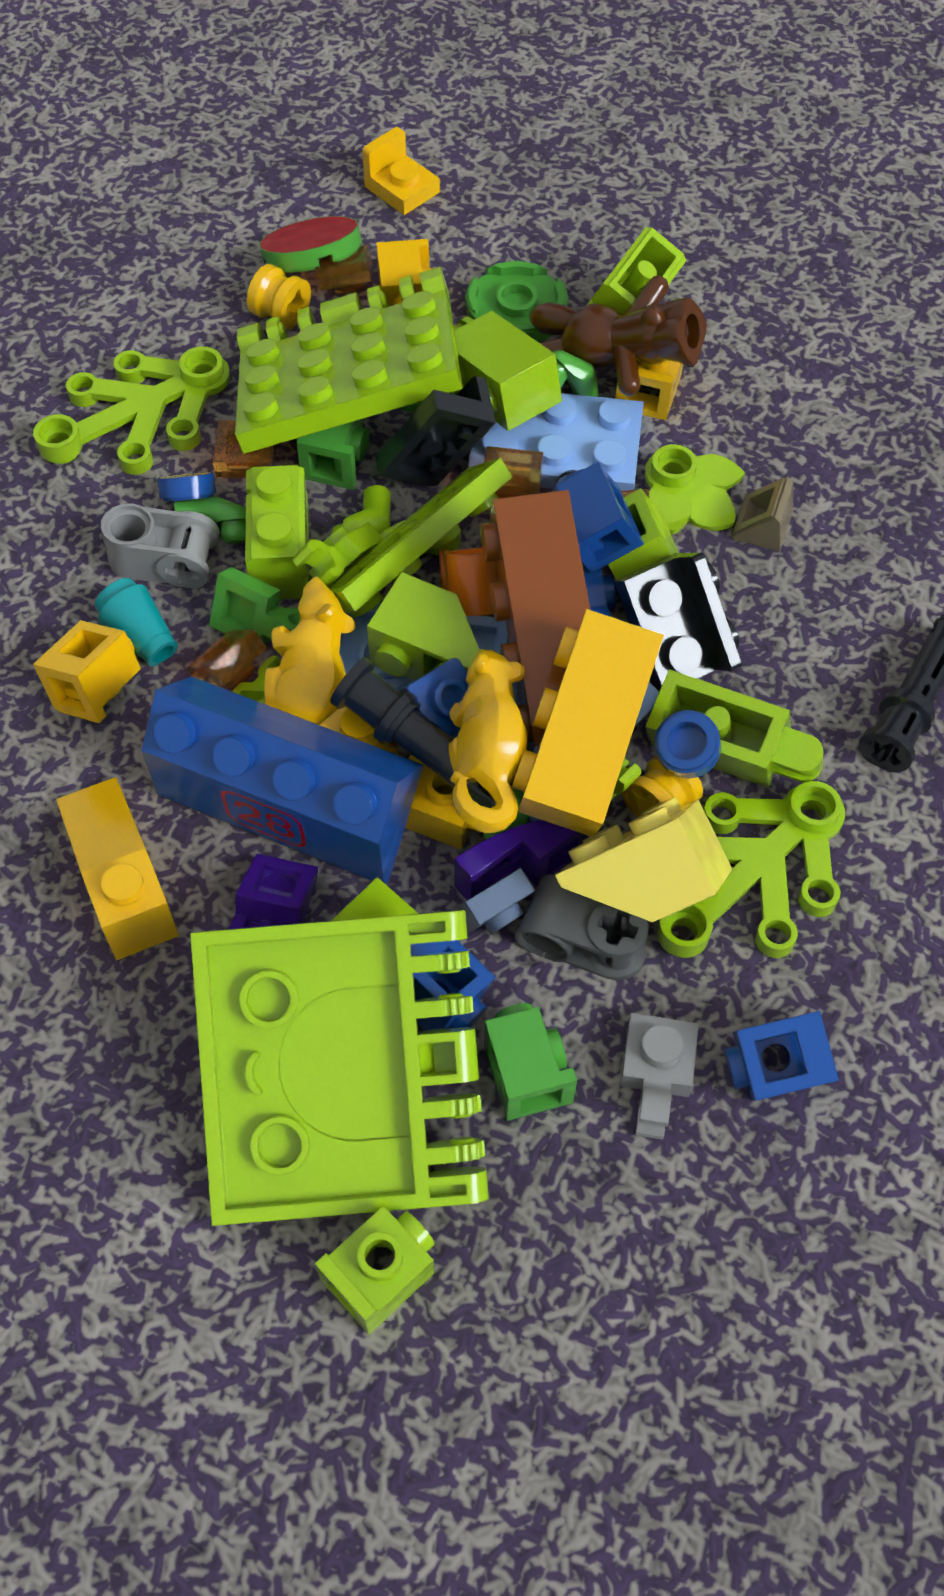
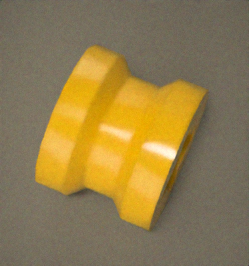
[246,264,311,330]
[622,754,703,818]

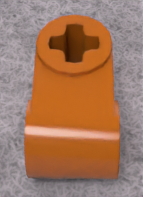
[439,548,499,616]

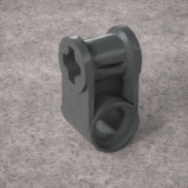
[515,875,649,981]

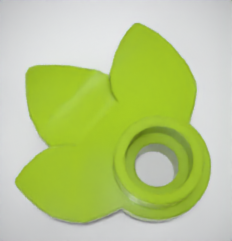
[644,444,745,534]

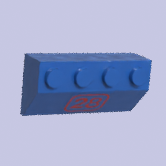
[141,676,423,884]

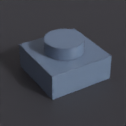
[457,868,535,935]

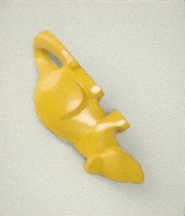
[264,576,356,725]
[448,649,527,833]

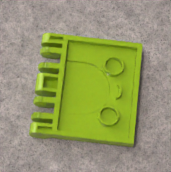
[235,266,463,454]
[190,910,489,1226]

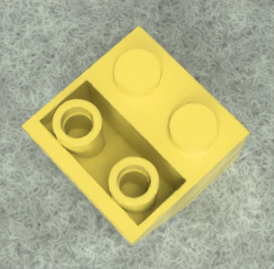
[555,797,732,922]

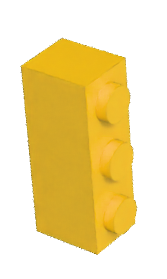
[512,609,664,837]

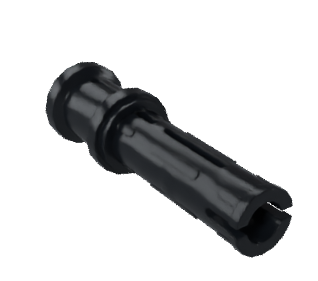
[858,614,944,773]
[330,657,513,808]

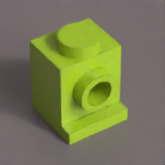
[315,1205,435,1335]

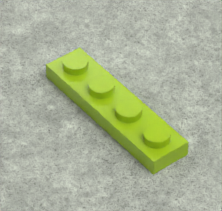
[329,457,512,618]

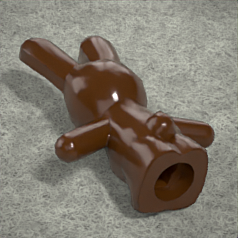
[529,276,707,396]

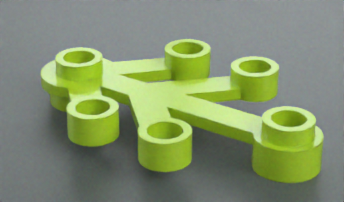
[33,346,230,475]
[657,781,845,958]

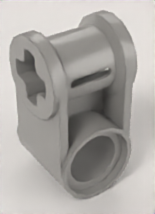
[101,504,220,589]

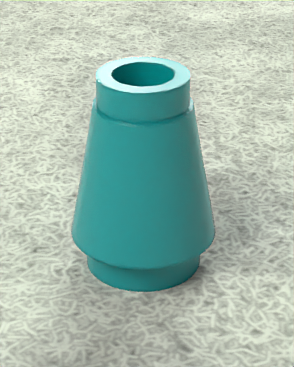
[94,578,178,667]

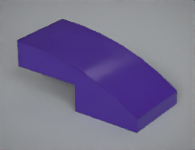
[454,819,588,901]
[228,853,318,929]

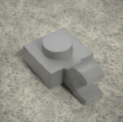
[620,1013,699,1140]

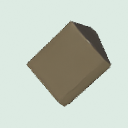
[732,476,793,552]

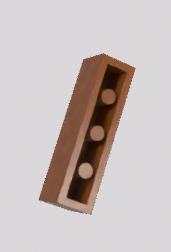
[480,490,590,753]

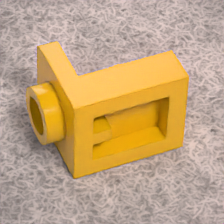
[362,127,440,215]

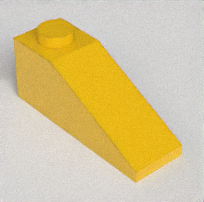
[56,777,179,961]

